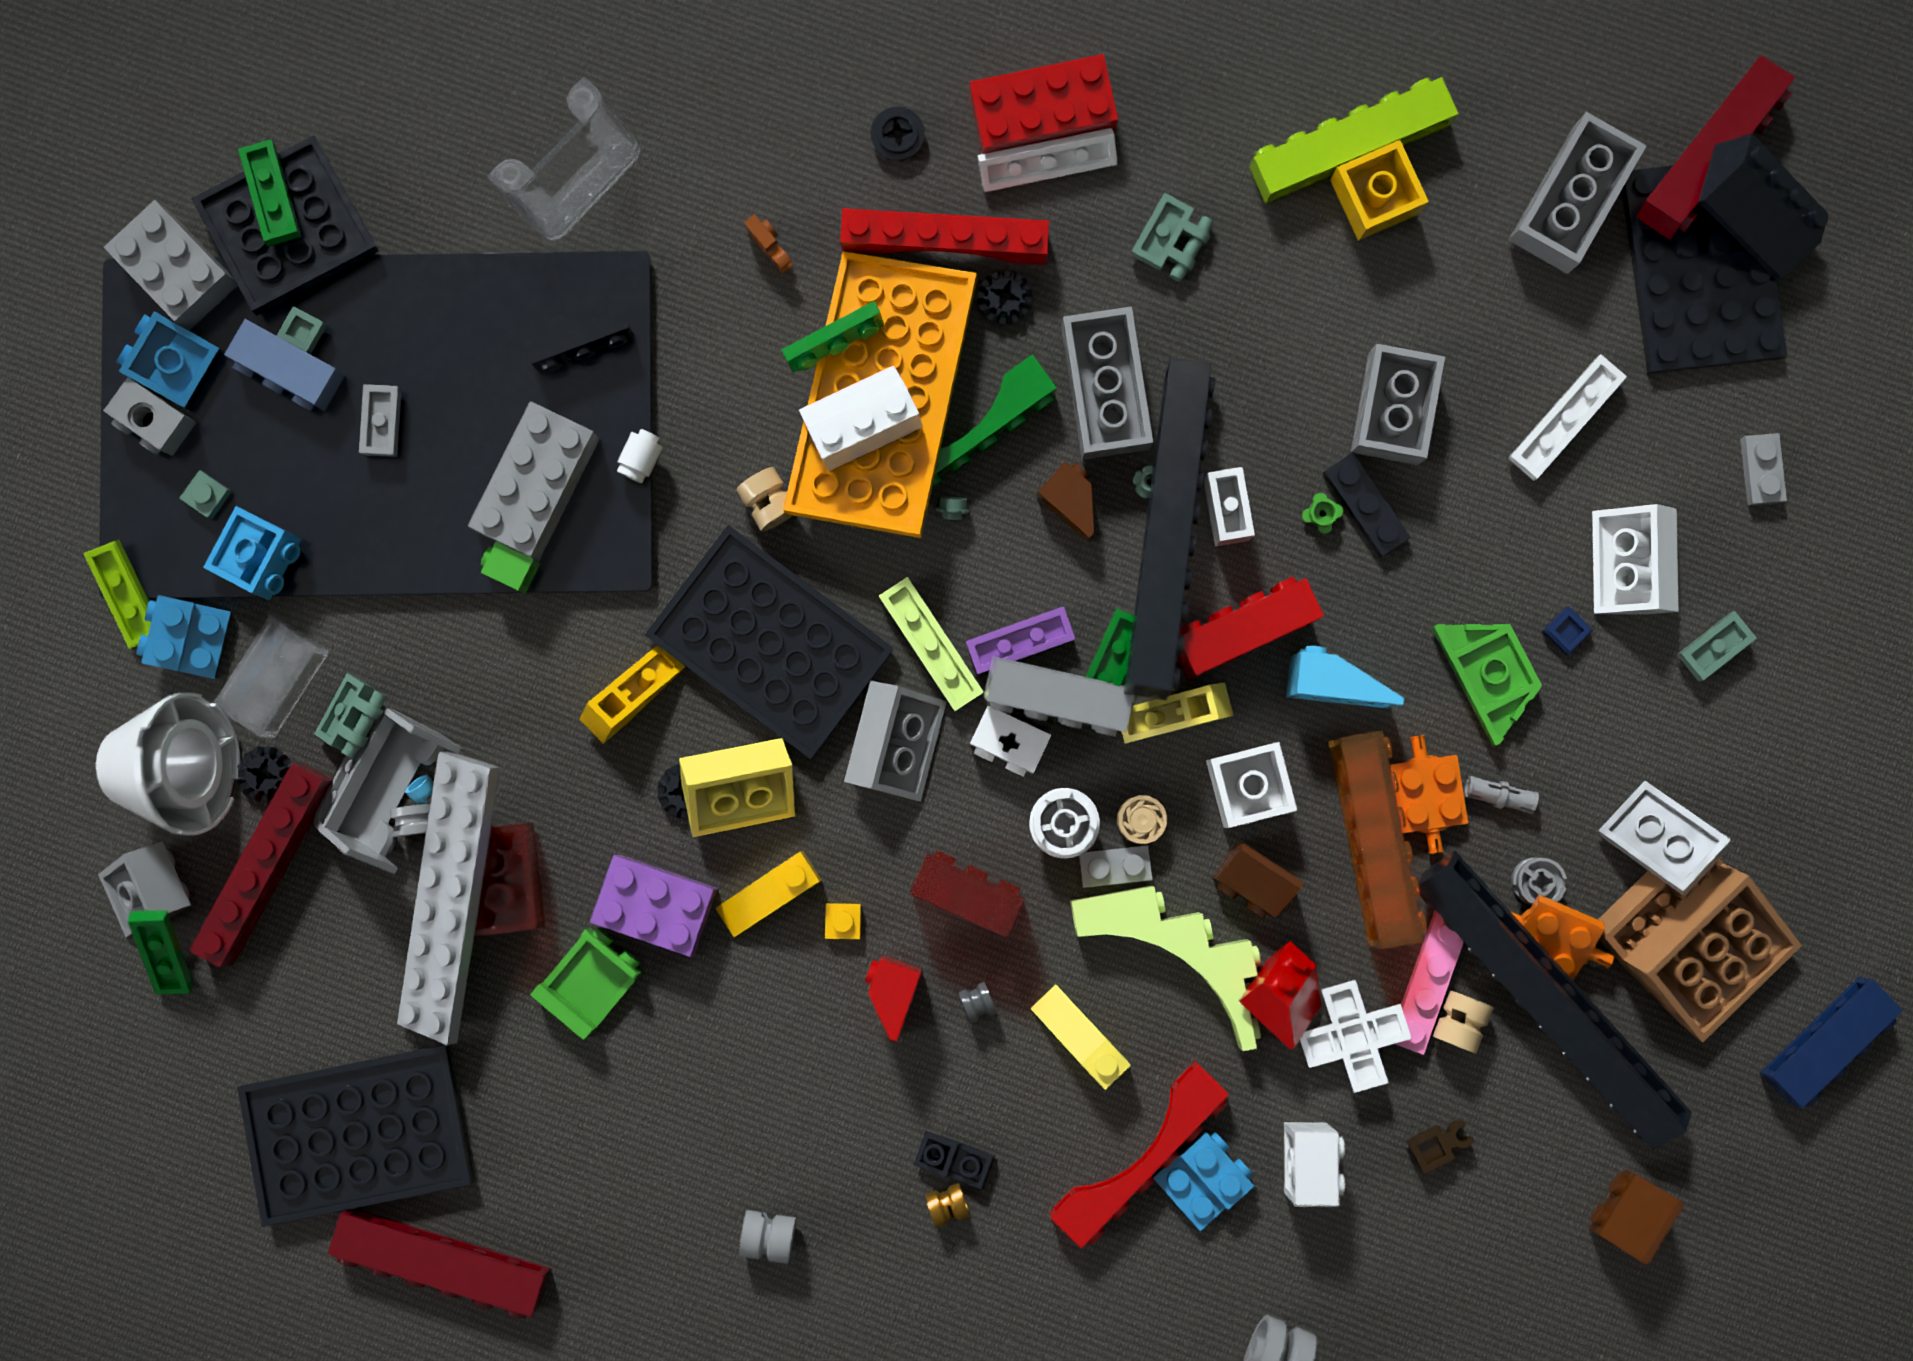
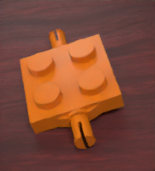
[1386,735,1469,854]
[1510,895,1614,980]

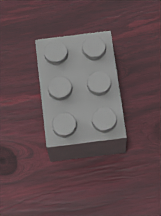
[104,200,238,331]
[1351,344,1445,465]

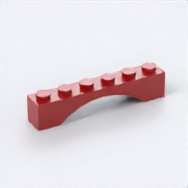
[840,208,1049,265]
[1049,1061,1229,1249]

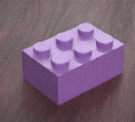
[590,855,718,957]

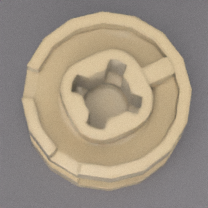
[1117,795,1167,844]

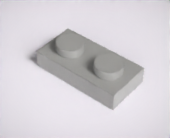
[359,384,402,457]
[1740,433,1787,506]
[1079,845,1152,888]

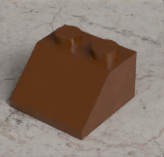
[1213,843,1304,919]
[1589,1169,1685,1266]

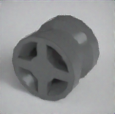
[959,981,998,1024]

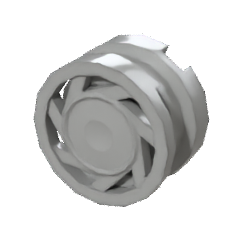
[390,804,430,837]
[1511,857,1567,905]

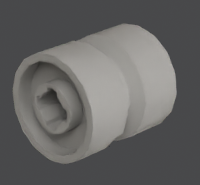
[739,1210,796,1264]

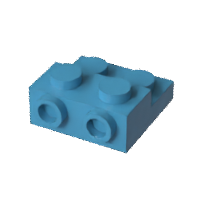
[117,311,219,408]
[203,506,302,601]
[136,595,231,679]
[1152,1129,1254,1231]

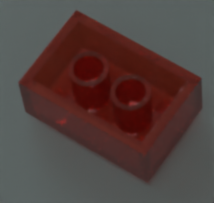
[474,823,545,937]
[910,850,1025,938]

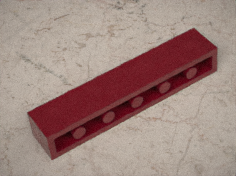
[1636,55,1796,240]
[189,763,333,967]
[327,1208,551,1319]

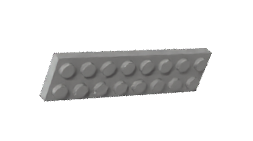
[397,751,500,1045]

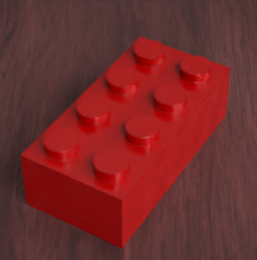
[969,54,1118,154]
[1177,576,1324,680]

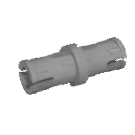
[1464,776,1539,814]

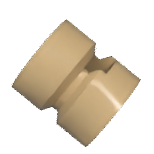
[736,467,793,532]
[1433,990,1494,1054]

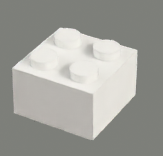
[1206,742,1297,828]
[1284,1122,1344,1206]

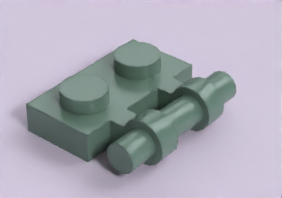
[1130,192,1214,282]
[314,673,388,759]

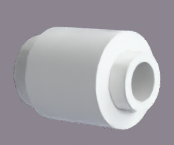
[617,429,663,483]

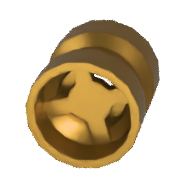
[926,1183,970,1228]

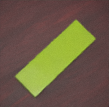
[83,539,151,649]

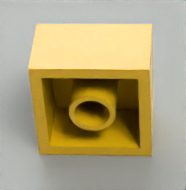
[1330,140,1429,241]

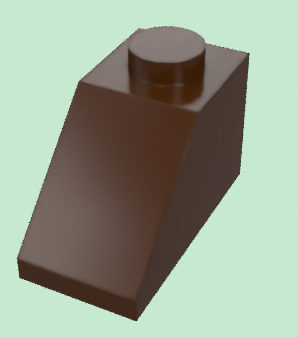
[1037,461,1094,542]

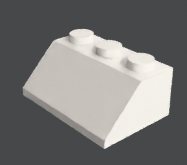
[799,366,923,472]
[1592,504,1679,614]

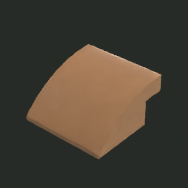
[1598,859,1802,1043]

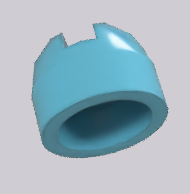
[405,774,434,805]

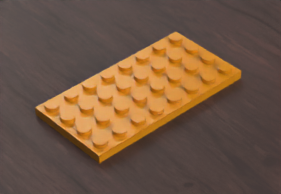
[783,251,978,538]

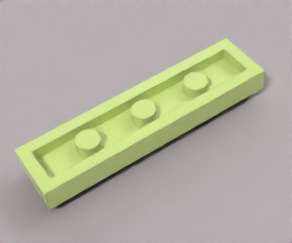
[879,577,984,712]

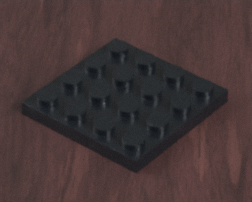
[191,135,379,316]

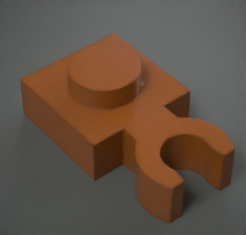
[744,214,793,274]

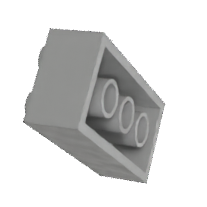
[1508,112,1646,274]
[1061,306,1154,460]
[468,401,600,562]
[983,656,1134,736]

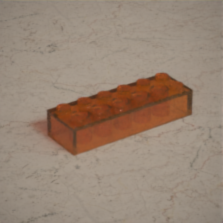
[1328,730,1427,949]

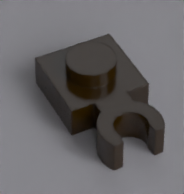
[1405,1119,1475,1174]

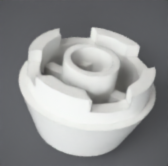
[1030,788,1100,858]

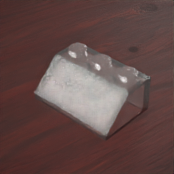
[214,614,330,739]

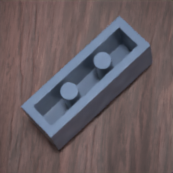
[224,319,345,411]

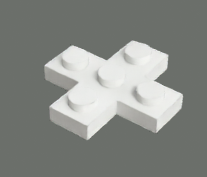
[1300,980,1412,1093]

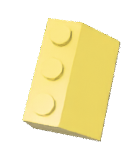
[679,738,795,837]

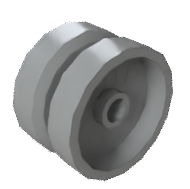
[1243,1315,1317,1361]

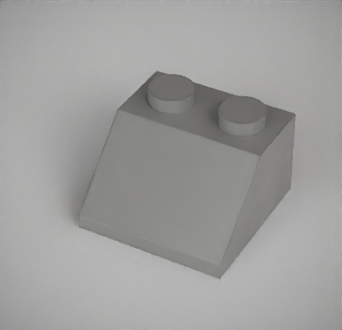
[98,841,191,937]

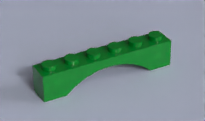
[932,354,1057,489]

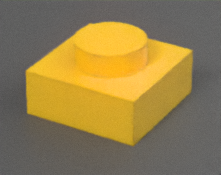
[825,903,861,939]

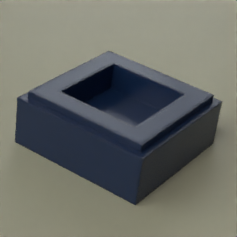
[1542,606,1593,655]

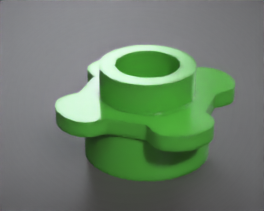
[1302,493,1343,534]

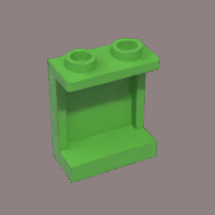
[530,927,643,1040]

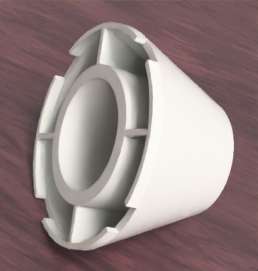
[96,693,241,835]

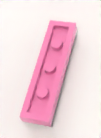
[1395,910,1464,1055]

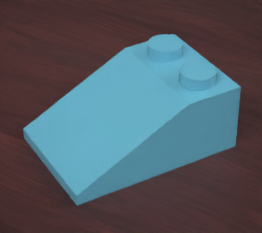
[1286,646,1404,709]

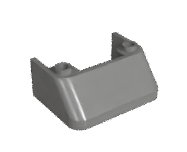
[314,705,461,874]

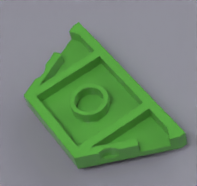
[1431,624,1542,746]

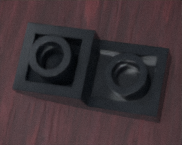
[914,1131,996,1190]

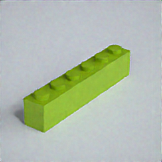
[1249,77,1459,204]

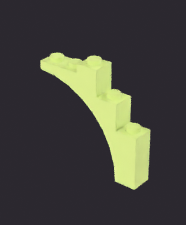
[1070,886,1261,1051]

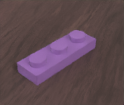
[965,606,1075,674]

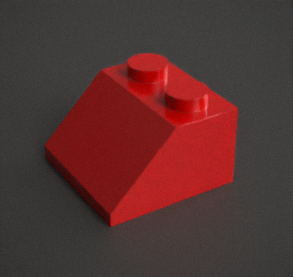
[1239,941,1321,1050]
[865,955,922,1041]

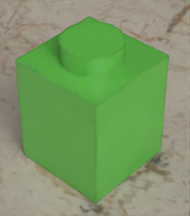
[481,541,540,594]

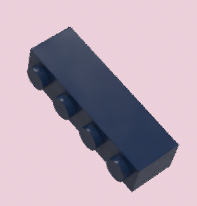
[1760,977,1903,1108]

